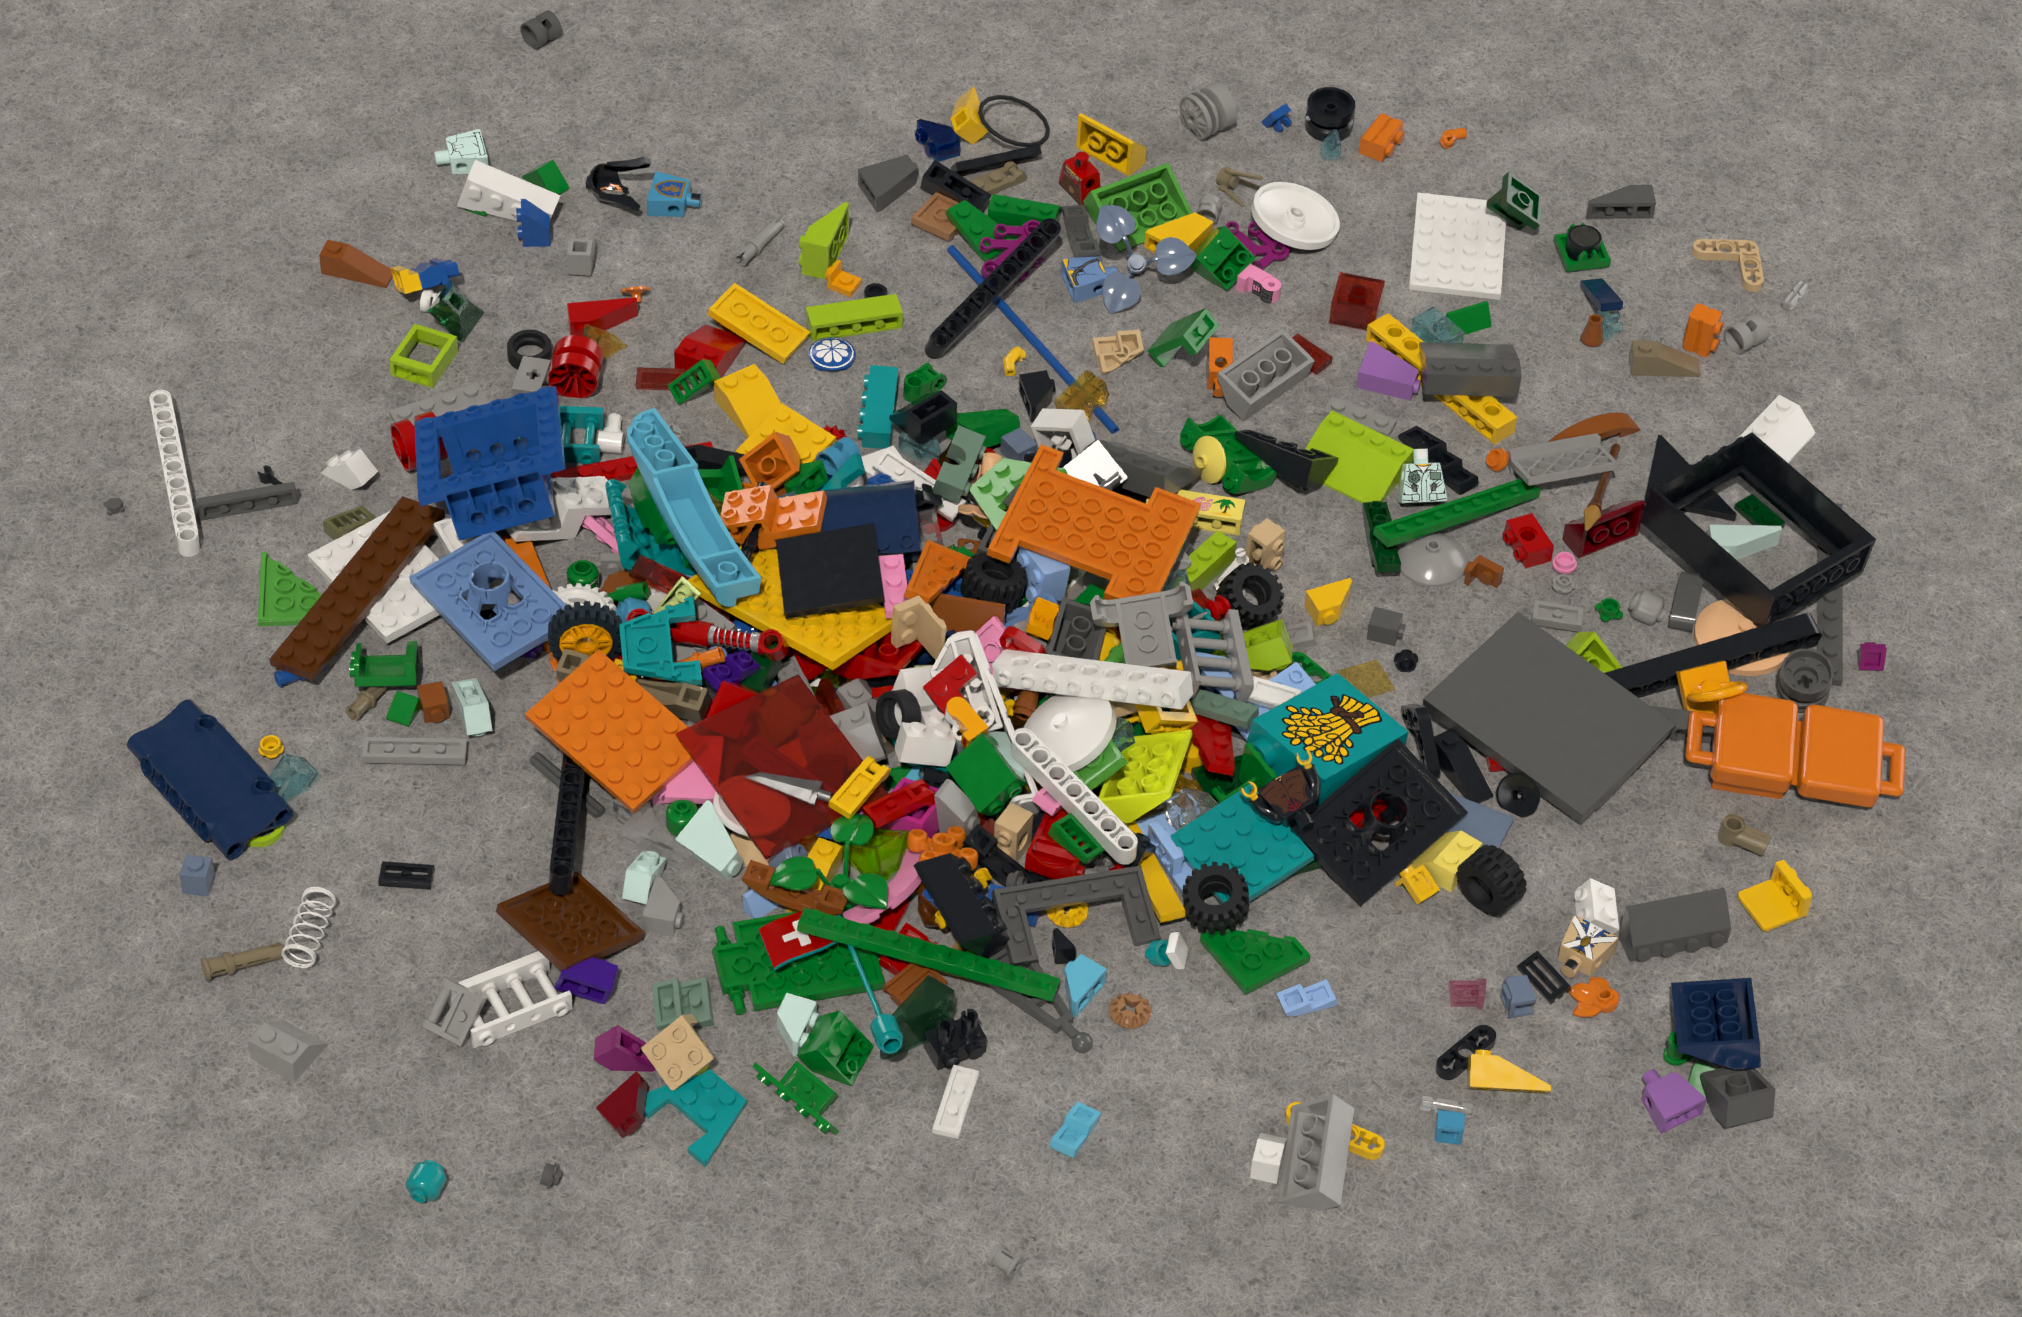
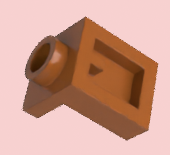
[1464,555,1504,588]

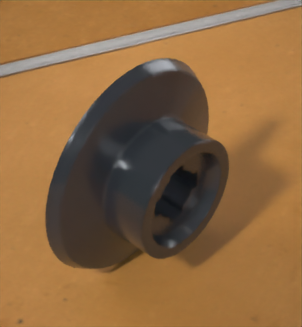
[1496,773,1540,818]

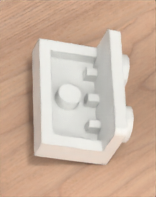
[1574,878,1619,934]

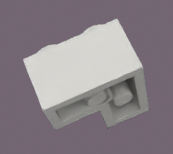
[894,711,956,767]

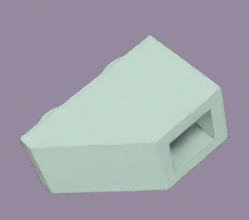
[622,851,667,904]
[777,993,820,1057]

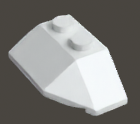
[930,631,1003,732]

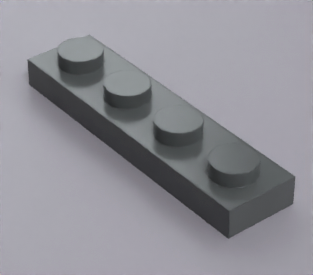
[197,482,298,521]

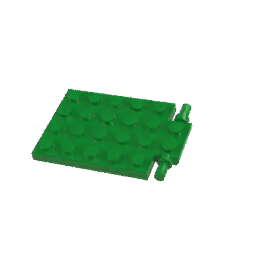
[712,902,885,1015]

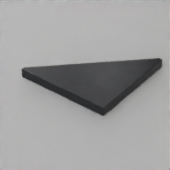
[1644,435,1737,521]

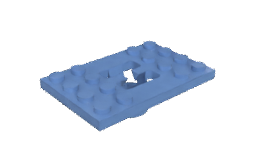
[409,532,566,671]

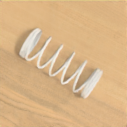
[281,887,336,968]

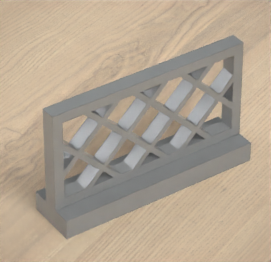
[1508,433,1619,486]

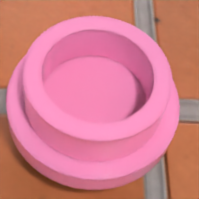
[1552,552,1577,574]

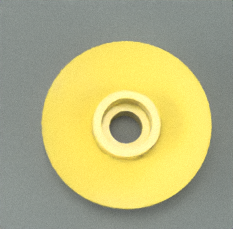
[1193,436,1226,484]

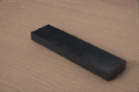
[950,145,1042,174]

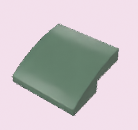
[652,977,714,1030]

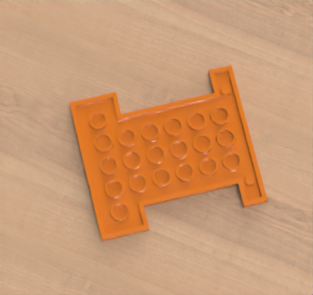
[987,444,1201,600]

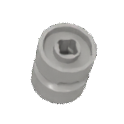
[1724,314,1768,354]

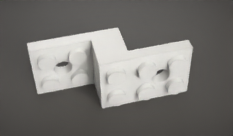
[506,476,625,542]

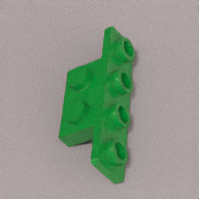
[752,1061,839,1135]

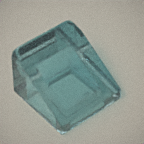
[1319,129,1341,160]

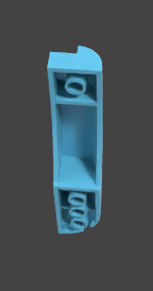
[627,408,761,607]

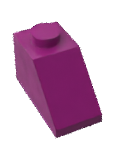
[593,1025,655,1072]

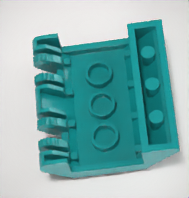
[605,479,697,584]

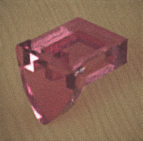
[1448,978,1487,1009]

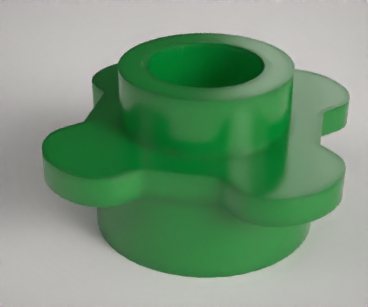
[1595,598,1623,622]

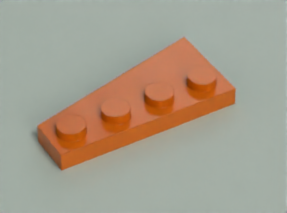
[903,539,971,604]

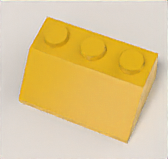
[1076,113,1147,177]

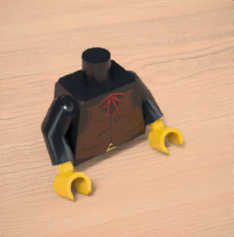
[1240,749,1321,832]

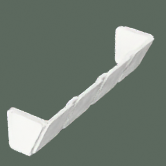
[950,630,1043,814]

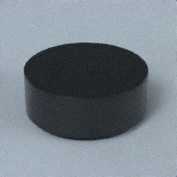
[864,283,887,298]

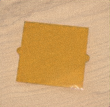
[1338,659,1395,698]

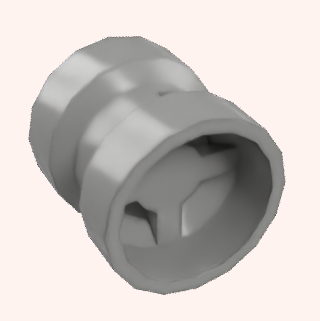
[1196,194,1222,225]

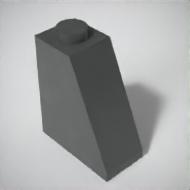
[858,155,919,212]

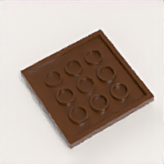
[496,871,645,971]

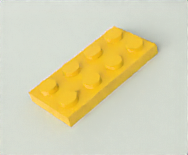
[707,282,811,365]

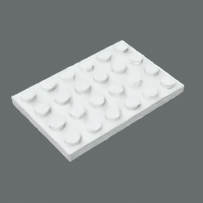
[1409,193,1506,300]
[308,510,468,643]

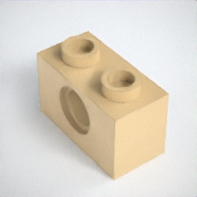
[994,803,1033,862]

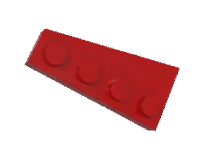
[1189,714,1235,776]

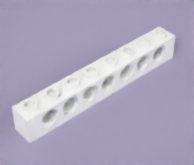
[992,649,1193,709]

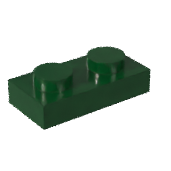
[1734,494,1785,528]

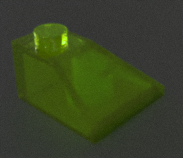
[842,829,909,879]

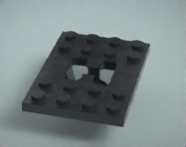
[1290,738,1468,907]

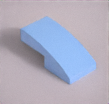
[1276,979,1338,1016]

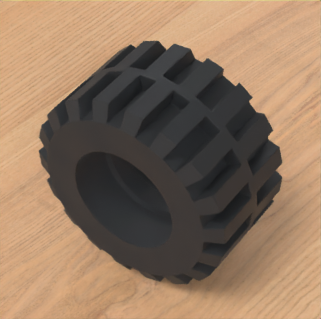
[960,552,1027,613]
[1216,562,1284,630]
[1456,845,1527,916]
[1182,862,1249,935]

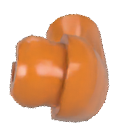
[1440,127,1467,148]

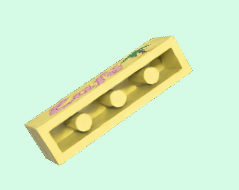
[1146,490,1245,536]

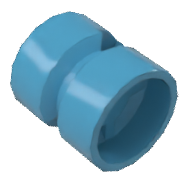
[816,437,861,479]

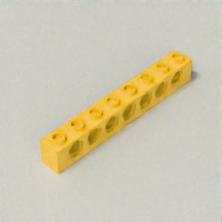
[1366,313,1517,445]

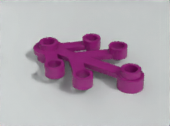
[979,220,1043,281]
[1226,221,1290,270]

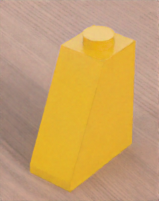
[1144,212,1214,253]

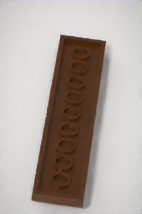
[269,496,445,681]

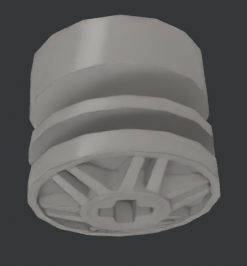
[1179,82,1238,140]

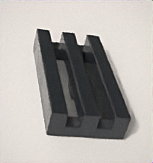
[378,861,435,890]
[1517,951,1571,1005]

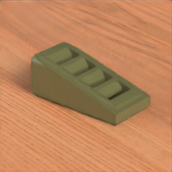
[323,506,376,540]

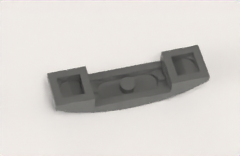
[1062,205,1101,257]

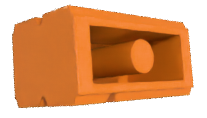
[1358,113,1405,162]
[1682,303,1724,358]

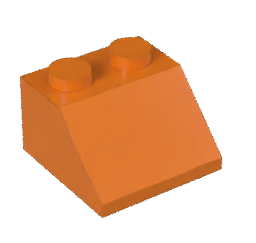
[739,432,800,490]

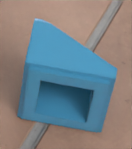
[1434,1110,1465,1145]

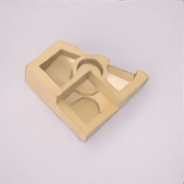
[1091,329,1144,375]

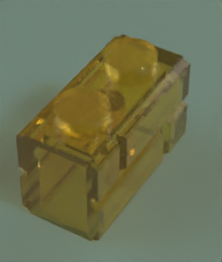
[1054,370,1110,420]

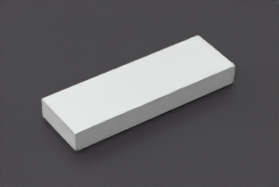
[932,1065,979,1139]

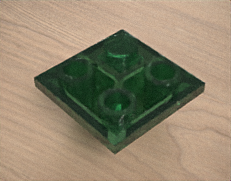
[427,280,484,343]

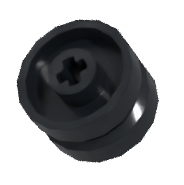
[1305,87,1356,142]

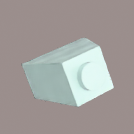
[675,800,744,881]

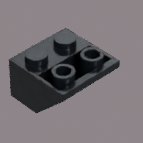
[889,390,957,445]

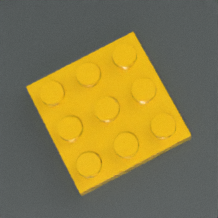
[735,403,837,480]

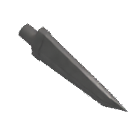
[744,772,833,806]

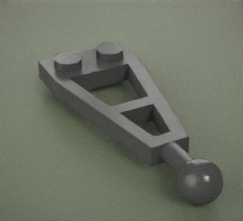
[988,948,1093,1053]

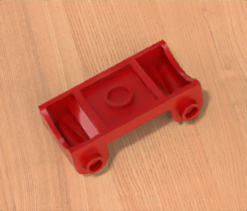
[1024,808,1095,880]

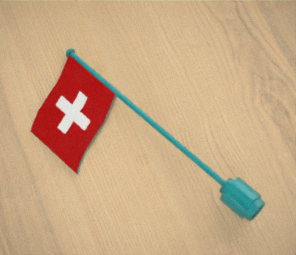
[759,911,903,1054]

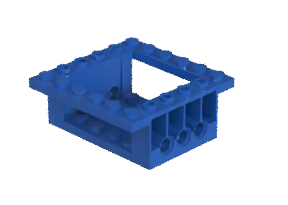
[415,386,566,540]

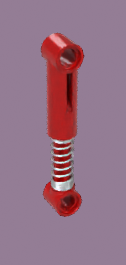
[626,608,789,661]

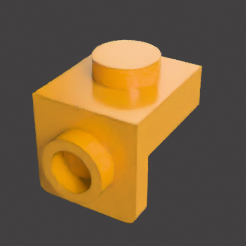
[1025,597,1060,640]

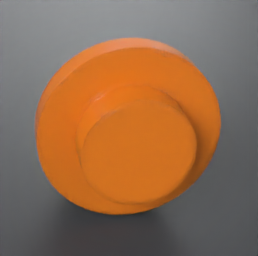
[1486,448,1509,472]

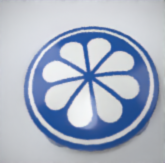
[808,337,855,371]

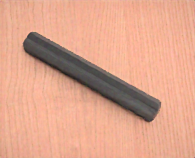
[529,752,605,819]

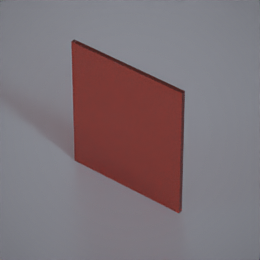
[676,674,888,859]

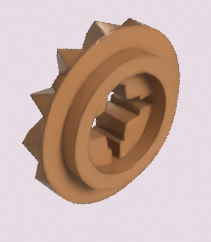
[1109,991,1152,1029]

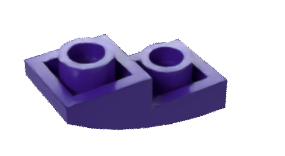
[702,650,761,691]

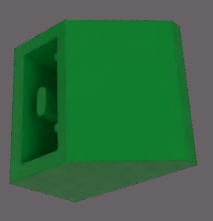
[1191,226,1256,291]
[796,1010,874,1086]

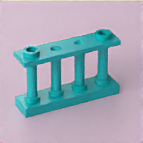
[516,406,604,465]

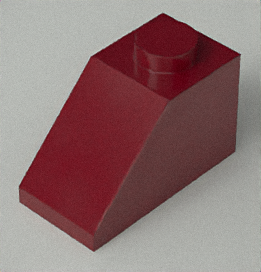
[596,1071,647,1139]

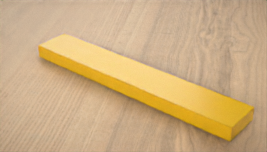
[1126,820,1185,923]

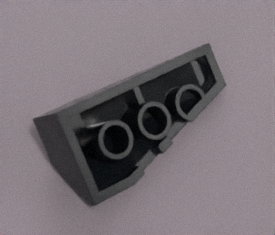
[1234,430,1338,491]

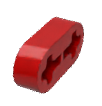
[999,626,1046,654]

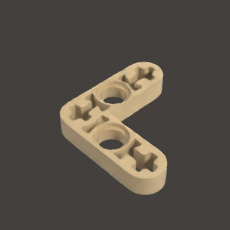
[1692,239,1764,292]

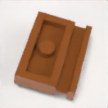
[882,963,948,1017]

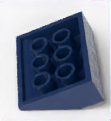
[1671,978,1761,1070]

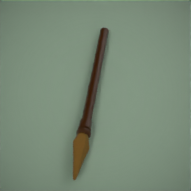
[1584,444,1621,531]

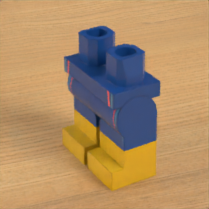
[390,258,460,294]

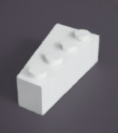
[457,160,560,221]

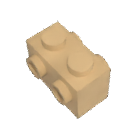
[1246,518,1286,571]

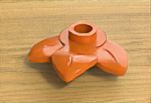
[1568,977,1620,1017]

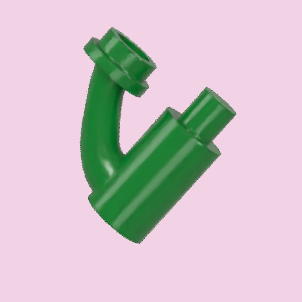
[608,581,650,603]

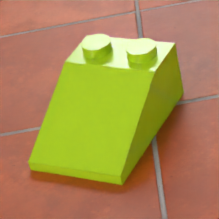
[799,202,849,280]
[1212,619,1293,671]

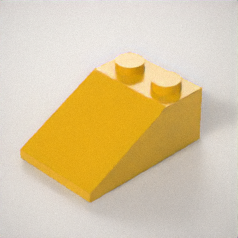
[714,364,781,438]

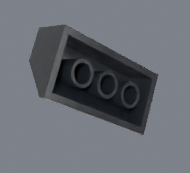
[913,853,1010,958]

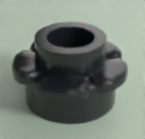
[1394,649,1418,673]

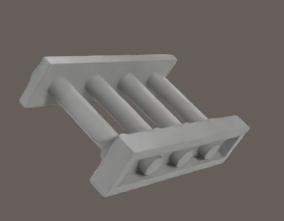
[1172,609,1254,702]

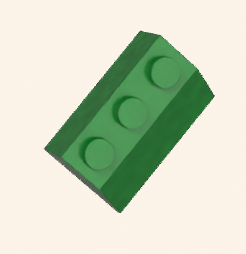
[987,194,1062,234]

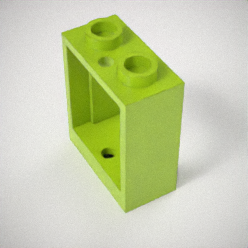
[389,324,458,388]

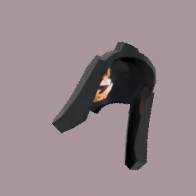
[586,157,651,212]

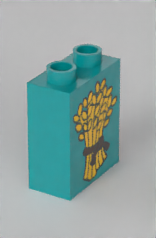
[1247,673,1409,806]

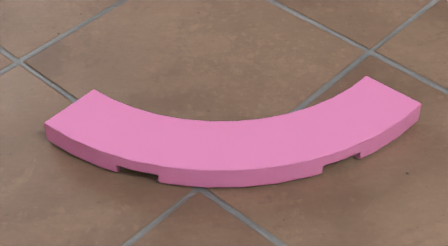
[842,848,922,924]

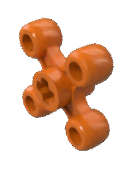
[906,826,978,871]

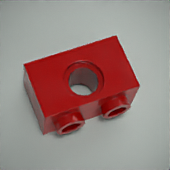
[1503,513,1554,569]

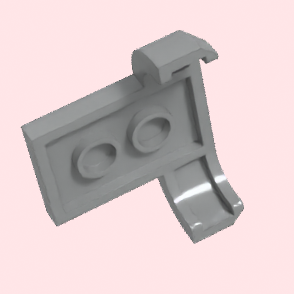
[1090,581,1193,668]

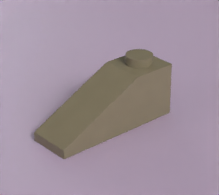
[1629,340,1701,377]

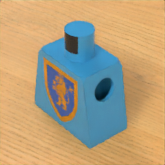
[647,172,702,217]

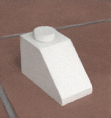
[1250,1133,1287,1184]

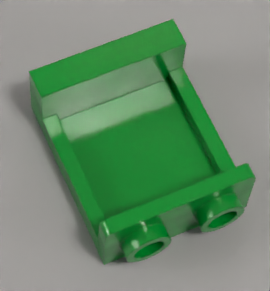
[1147,308,1220,367]
[349,641,419,687]
[945,733,1027,816]

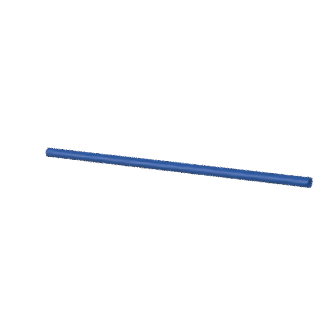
[947,245,1119,434]

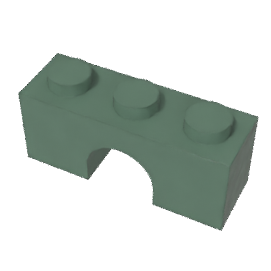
[933,426,986,504]

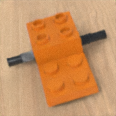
[720,482,827,563]

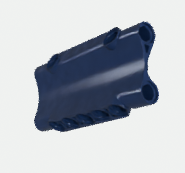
[127,699,293,860]

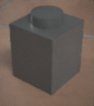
[1366,607,1406,646]

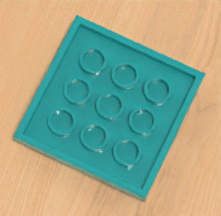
[1171,784,1314,904]

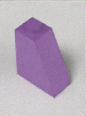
[1356,341,1421,401]

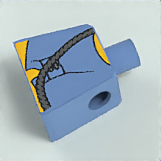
[1061,256,1117,303]

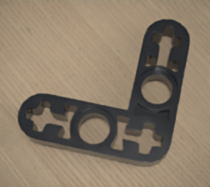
[1401,703,1441,779]

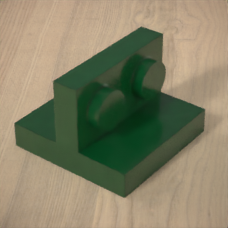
[1486,172,1543,230]

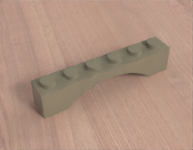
[556,649,711,724]

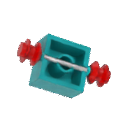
[1169,595,1231,661]

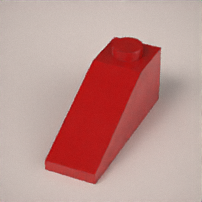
[567,297,638,337]

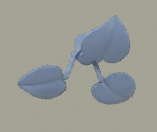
[1096,205,1196,314]

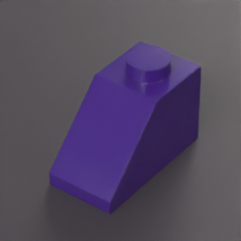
[554,957,618,1004]

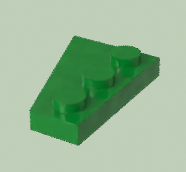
[945,200,1018,262]

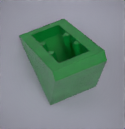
[522,160,570,195]

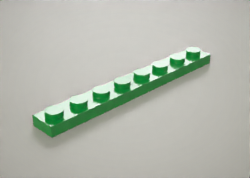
[1373,478,1541,547]

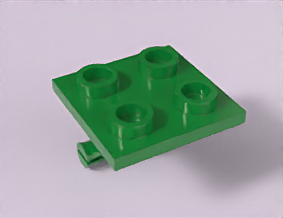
[1211,742,1277,804]

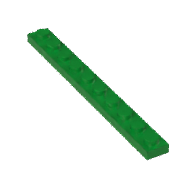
[797,908,1060,1002]

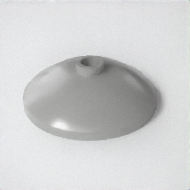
[1397,532,1468,587]

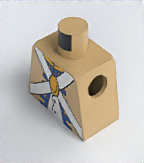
[1558,915,1619,978]

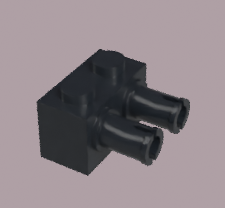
[923,1009,987,1071]

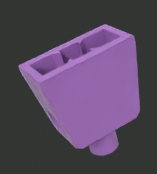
[1641,1069,1706,1134]

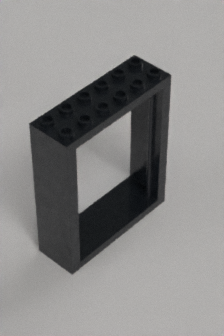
[1640,432,1876,627]

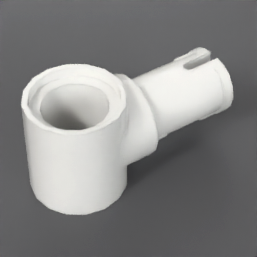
[598,413,624,454]

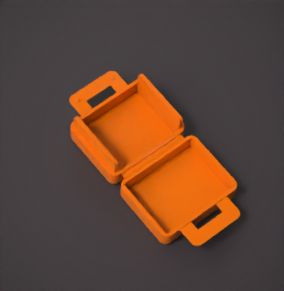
[1685,693,1906,807]

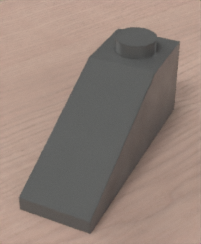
[1586,185,1656,219]

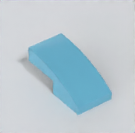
[1049,1101,1101,1158]

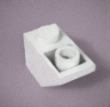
[321,448,378,490]

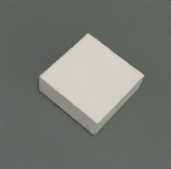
[1166,932,1189,969]

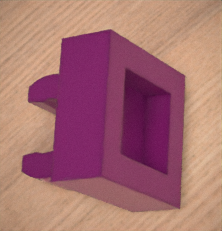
[1858,642,1887,671]

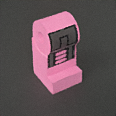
[1236,264,1281,303]

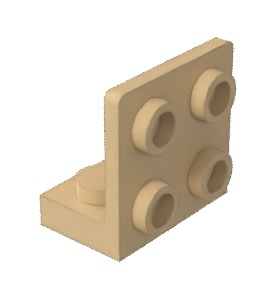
[891,596,947,660]
[641,1014,714,1091]

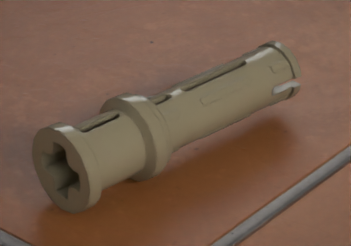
[201,942,283,981]

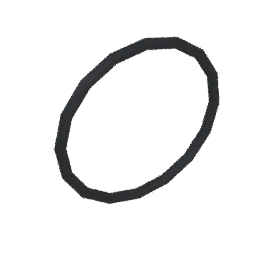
[978,95,1050,147]

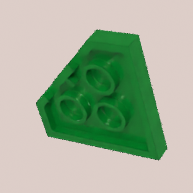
[1200,929,1311,995]

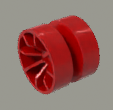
[548,335,603,398]
[390,411,448,472]

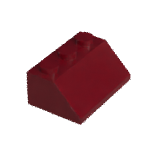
[1562,500,1645,559]

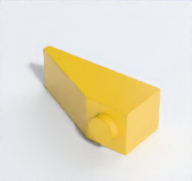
[785,837,842,912]
[1467,1050,1551,1093]

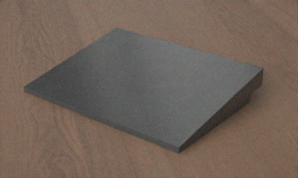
[1423,612,1676,824]

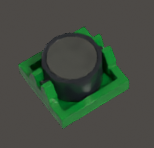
[1553,223,1611,272]

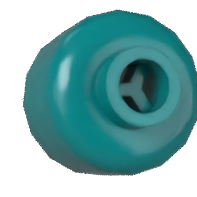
[405,1160,446,1203]

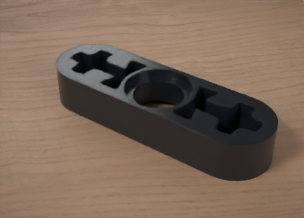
[1435,1025,1496,1080]

